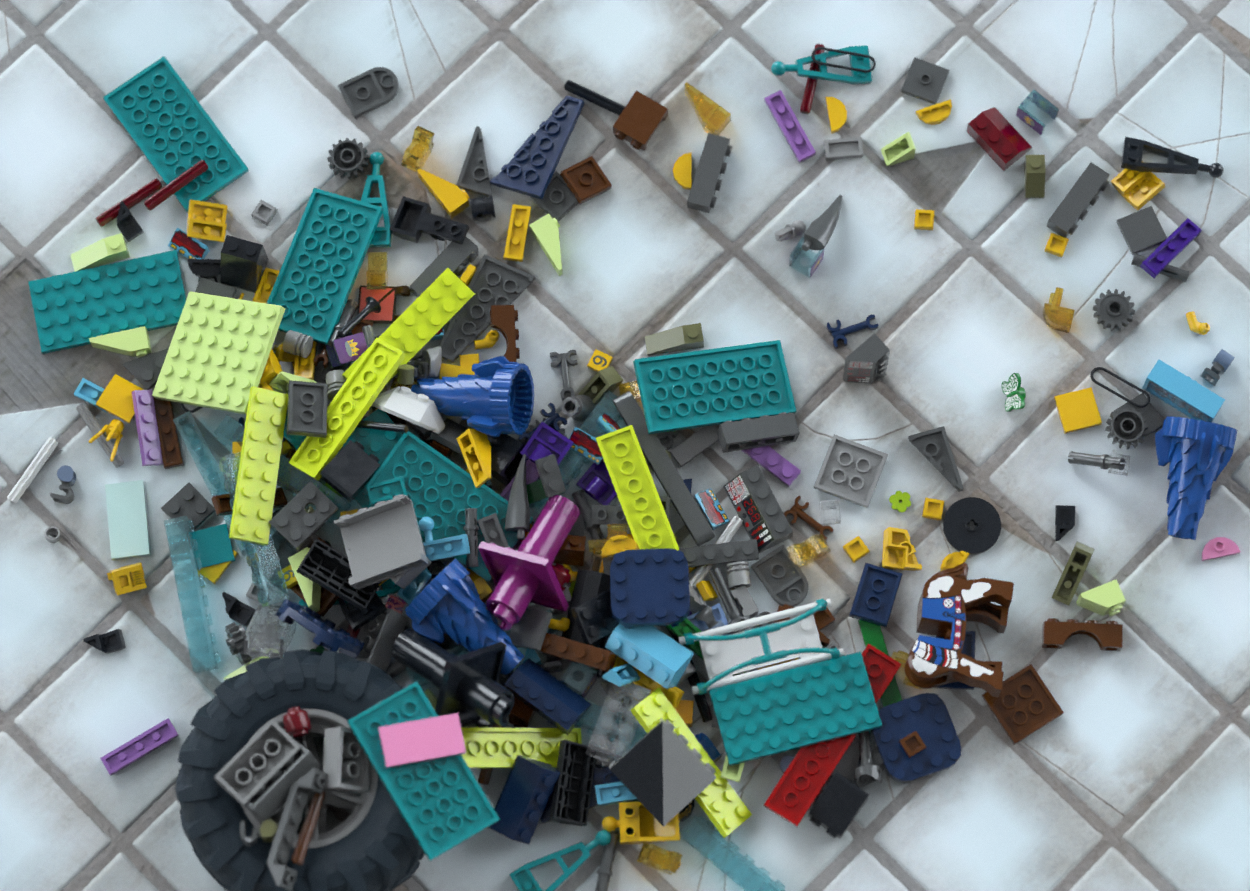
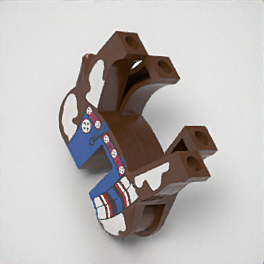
[904,563,1014,698]

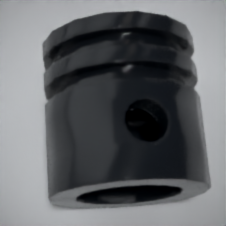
[470,196,496,221]

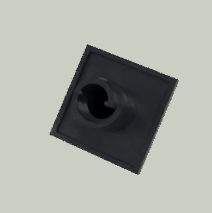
[392,628,515,727]

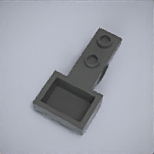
[592,498,671,526]

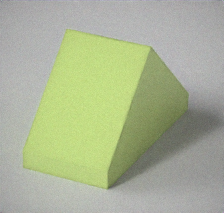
[881,132,916,166]

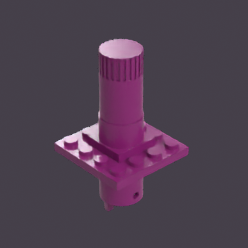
[478,495,580,630]

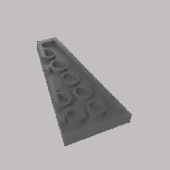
[439,254,536,363]

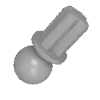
[775,220,806,242]

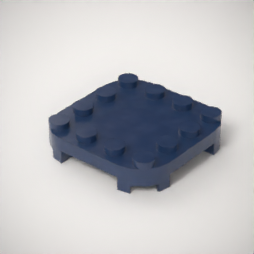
[610,548,690,629]
[275,599,365,659]
[871,693,962,784]

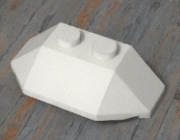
[371,386,445,434]

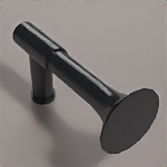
[338,297,381,338]

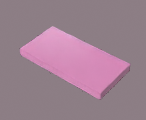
[378,713,466,768]

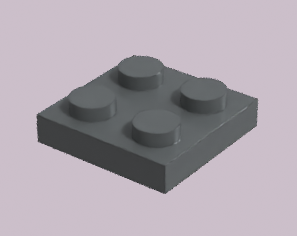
[161,483,215,536]

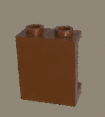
[613,91,668,151]

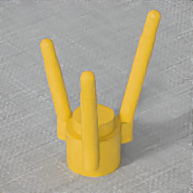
[89,419,125,462]

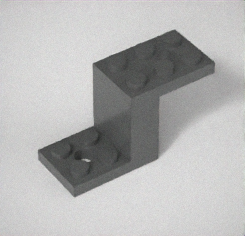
[247,481,338,588]

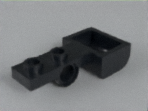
[389,196,469,244]

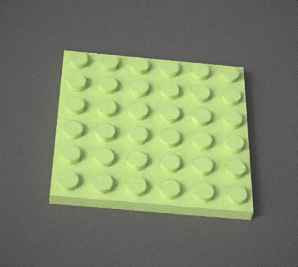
[152,291,285,415]

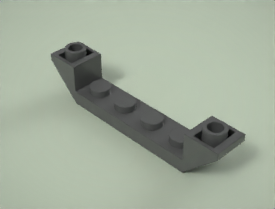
[267,768,328,891]

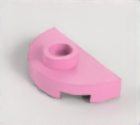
[1202,537,1240,561]

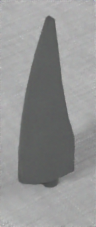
[802,195,842,251]
[505,454,531,540]

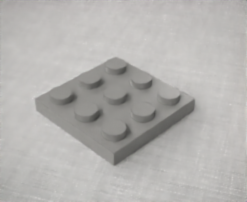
[814,434,888,508]

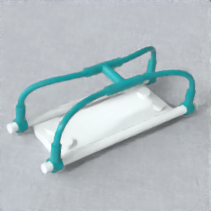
[678,598,845,695]

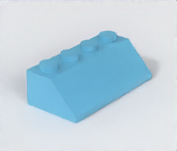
[605,624,694,689]

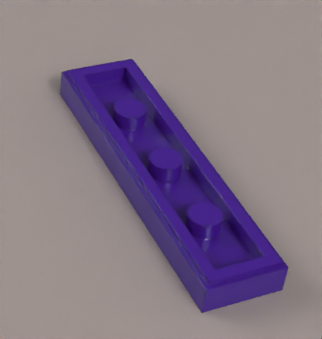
[1140,218,1202,278]

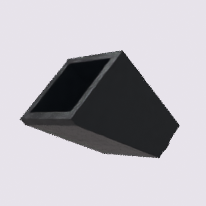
[221,235,268,293]
[487,434,528,486]
[320,440,380,503]
[808,772,869,839]

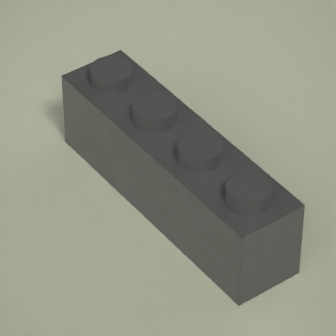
[687,133,732,213]
[1047,162,1110,238]
[410,237,479,297]
[717,412,800,453]

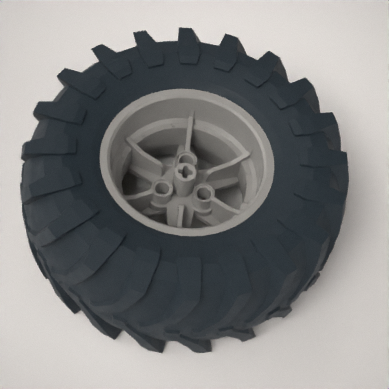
[175,649,425,891]

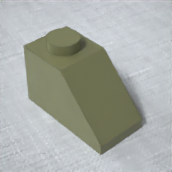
[1024,155,1046,198]
[578,366,624,406]

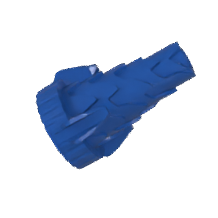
[411,356,534,437]
[1155,416,1237,540]
[405,559,525,675]

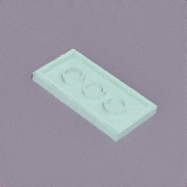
[105,480,151,560]

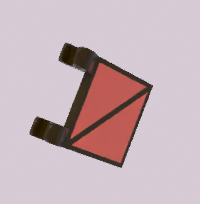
[357,286,411,324]

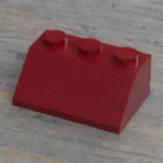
[967,107,1032,171]

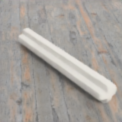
[7,437,58,504]

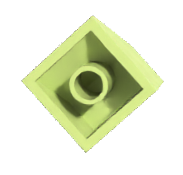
[1076,580,1126,616]

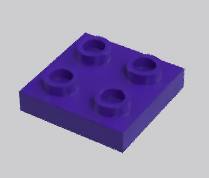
[520,422,574,467]
[576,459,617,505]

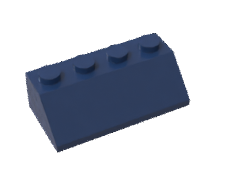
[505,658,591,735]
[488,755,560,844]

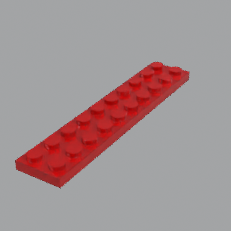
[764,643,902,827]

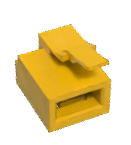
[107,562,147,595]

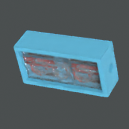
[1142,359,1225,422]

